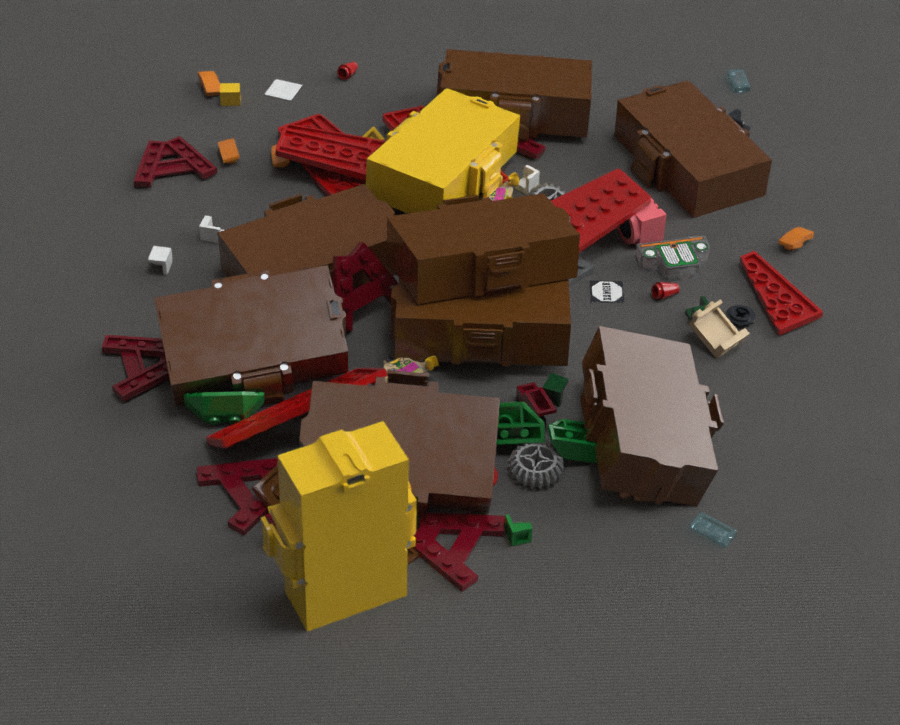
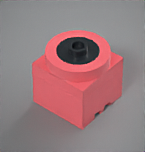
[617,198,667,249]

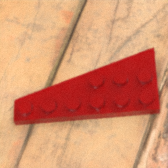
[740,251,823,335]

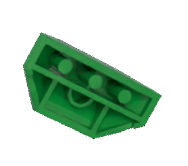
[184,392,264,425]
[496,402,546,444]
[548,419,597,463]

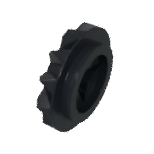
[726,305,756,328]

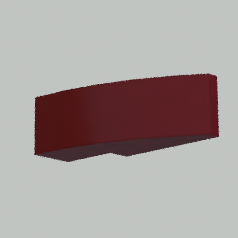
[516,382,557,417]

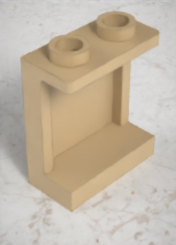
[689,300,750,359]

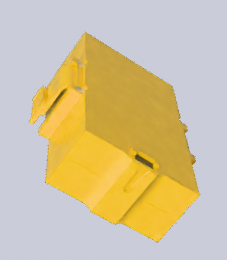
[366,88,520,214]
[261,421,417,632]

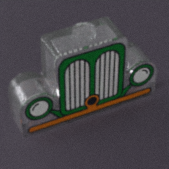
[635,235,710,282]

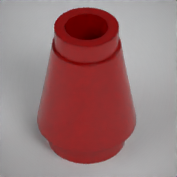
[337,61,358,80]
[651,282,680,300]

